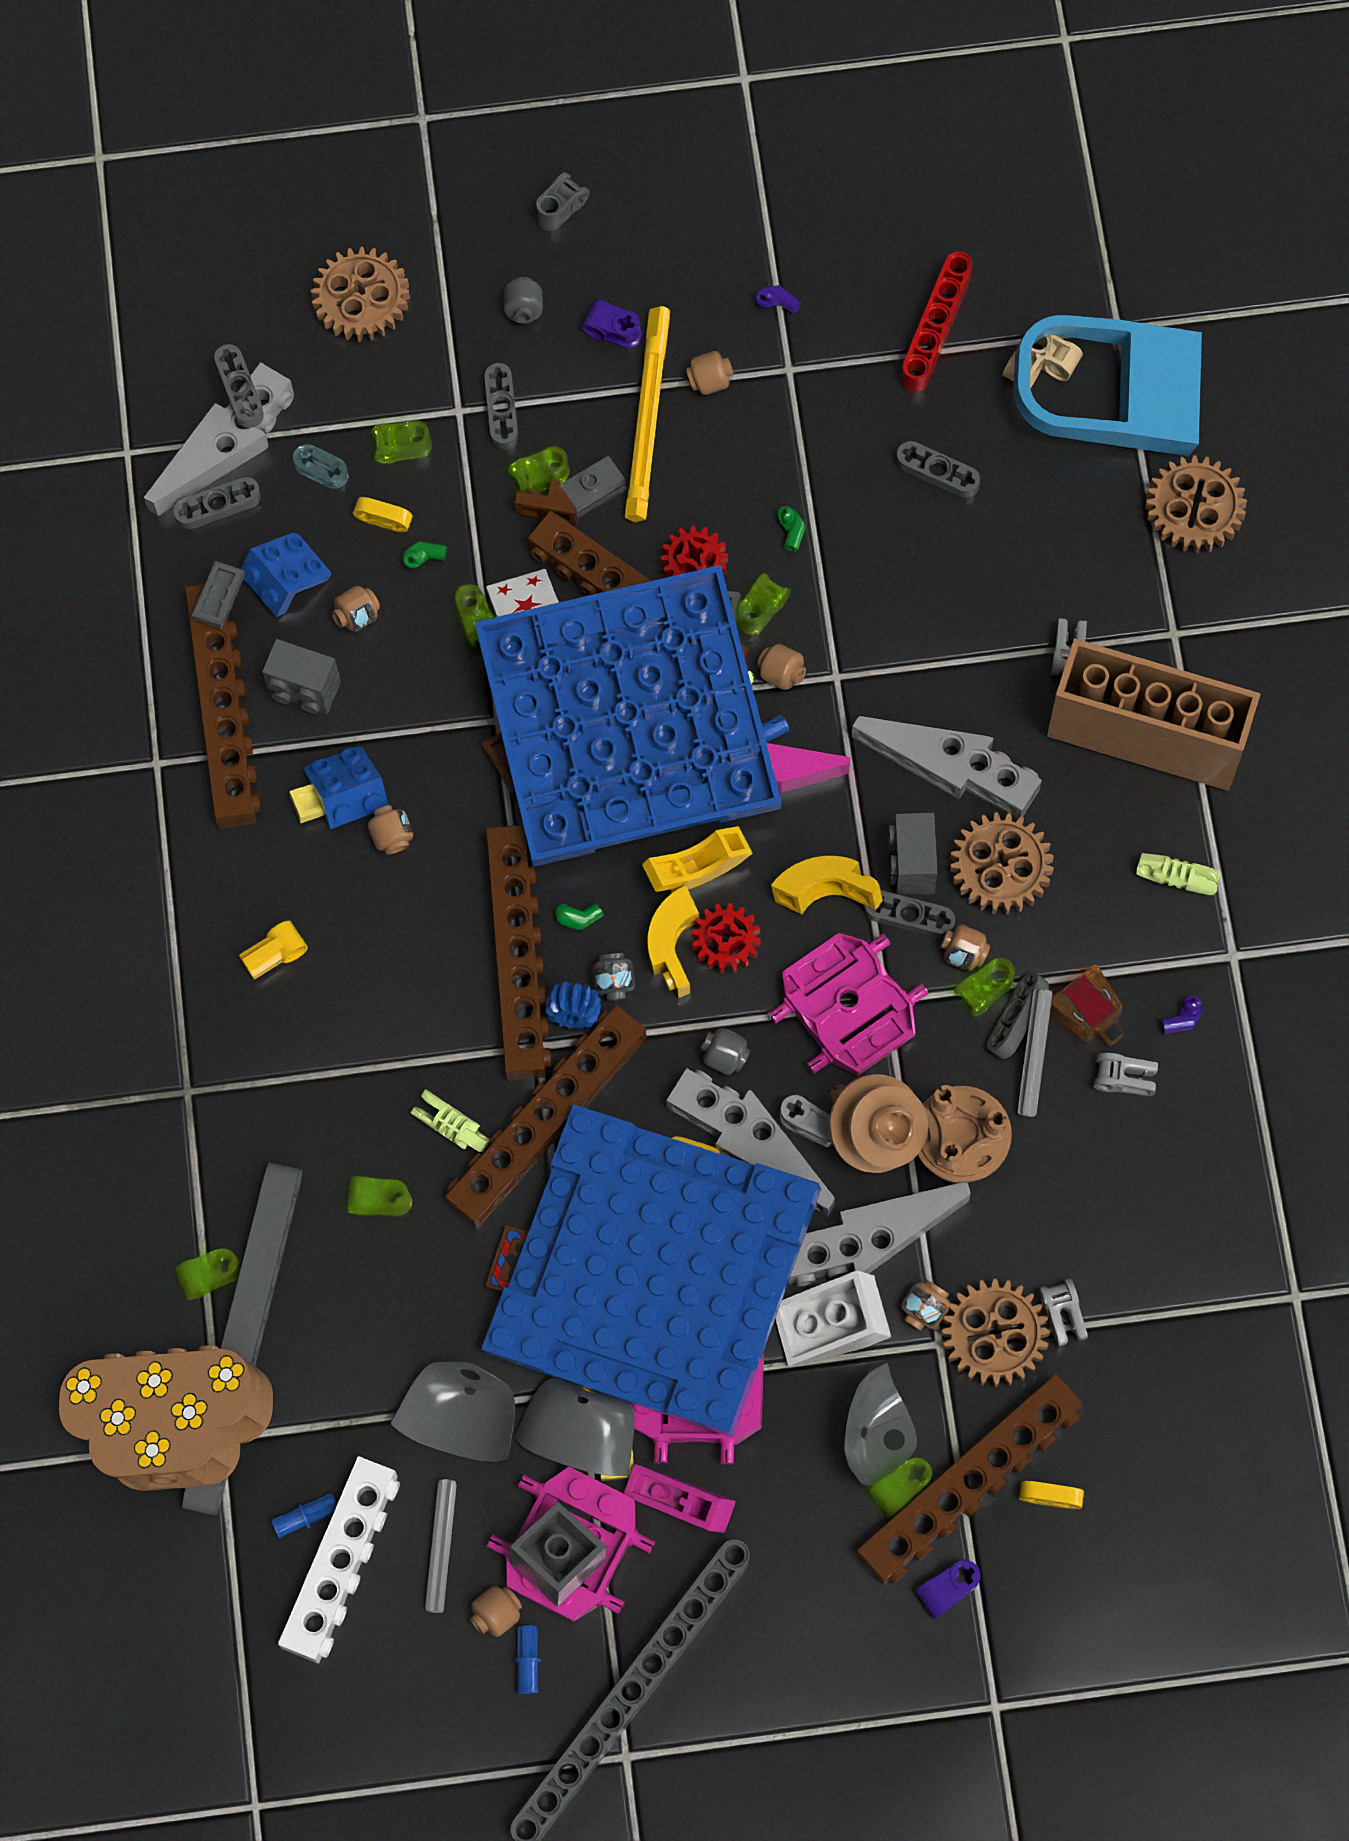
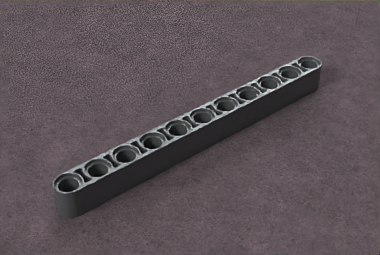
[182,1162,302,1516]
[510,1539,750,1841]

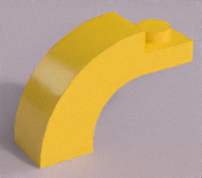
[642,826,752,893]
[771,856,883,914]
[648,885,699,998]

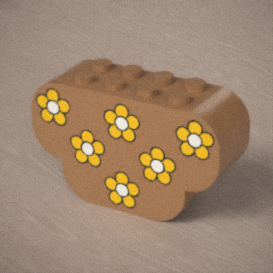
[59,1345,273,1491]

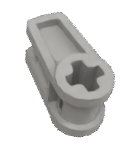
[1051,618,1087,676]
[1094,1053,1158,1096]
[780,1095,832,1147]
[1038,1278,1088,1347]

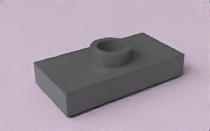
[560,456,625,512]
[192,561,245,629]

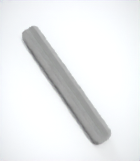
[1017,989,1052,1117]
[425,1479,457,1613]

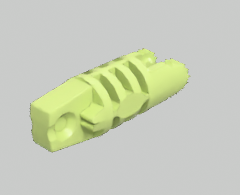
[1136,853,1220,896]
[411,1089,490,1152]

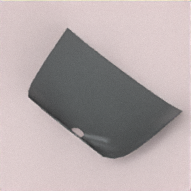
[391,1361,515,1462]
[844,1362,917,1486]
[514,1378,634,1476]

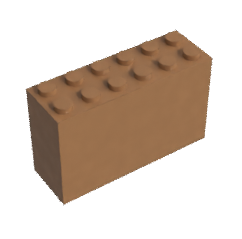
[1047,638,1261,791]

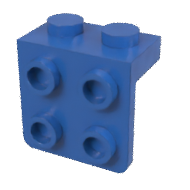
[241,533,331,617]
[304,747,388,829]

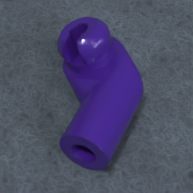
[755,285,801,314]
[1161,995,1203,1035]

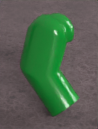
[777,506,806,552]
[402,541,447,568]
[554,903,604,930]

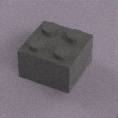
[262,639,341,714]
[888,813,938,895]
[509,1502,607,1607]

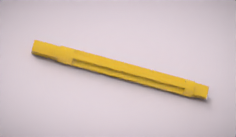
[625,306,670,523]

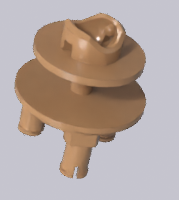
[829,1074,928,1173]
[918,1085,1012,1183]

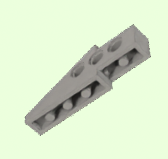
[144,362,294,516]
[852,716,1042,819]
[666,1068,835,1217]
[788,1182,971,1287]

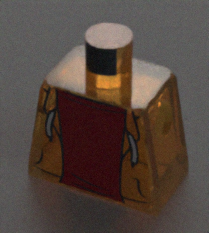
[1050,963,1124,1046]

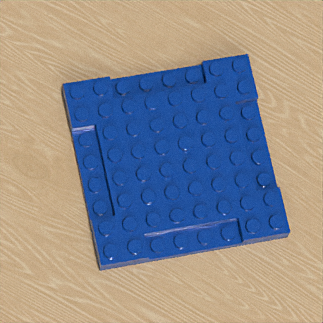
[475,565,782,867]
[481,1104,821,1438]

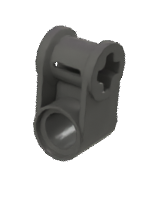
[536,172,590,231]

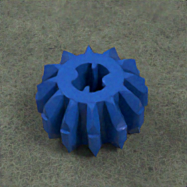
[545,981,601,1030]

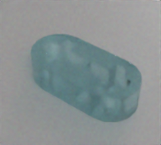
[293,444,348,489]

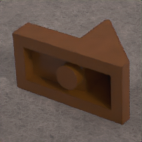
[515,476,578,526]

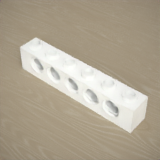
[278,1456,400,1664]

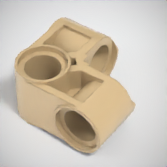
[1002,335,1083,388]

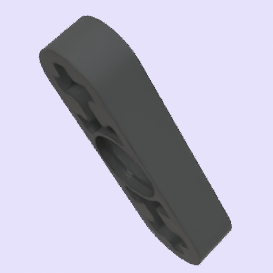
[214,344,264,428]
[484,363,518,450]
[896,441,980,498]
[174,477,261,530]
[864,890,955,938]
[987,972,1049,1059]

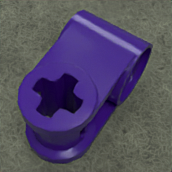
[581,299,642,349]
[915,1560,980,1619]

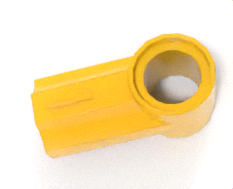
[239,921,308,980]

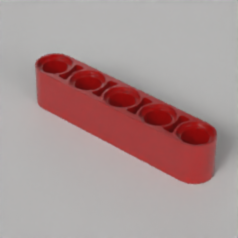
[902,251,972,392]

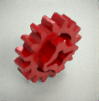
[661,525,728,576]
[691,903,761,973]

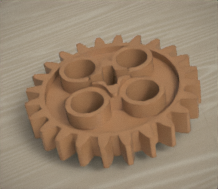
[311,247,410,342]
[1145,455,1247,553]
[950,812,1054,915]
[941,1279,1050,1387]

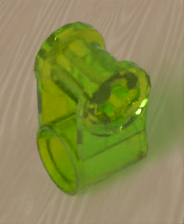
[372,420,433,464]
[508,446,570,493]
[738,573,791,635]
[455,584,494,648]
[954,958,1015,1017]
[347,1176,412,1216]
[175,1248,241,1300]
[868,1458,932,1518]

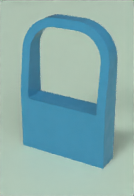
[1013,315,1202,456]

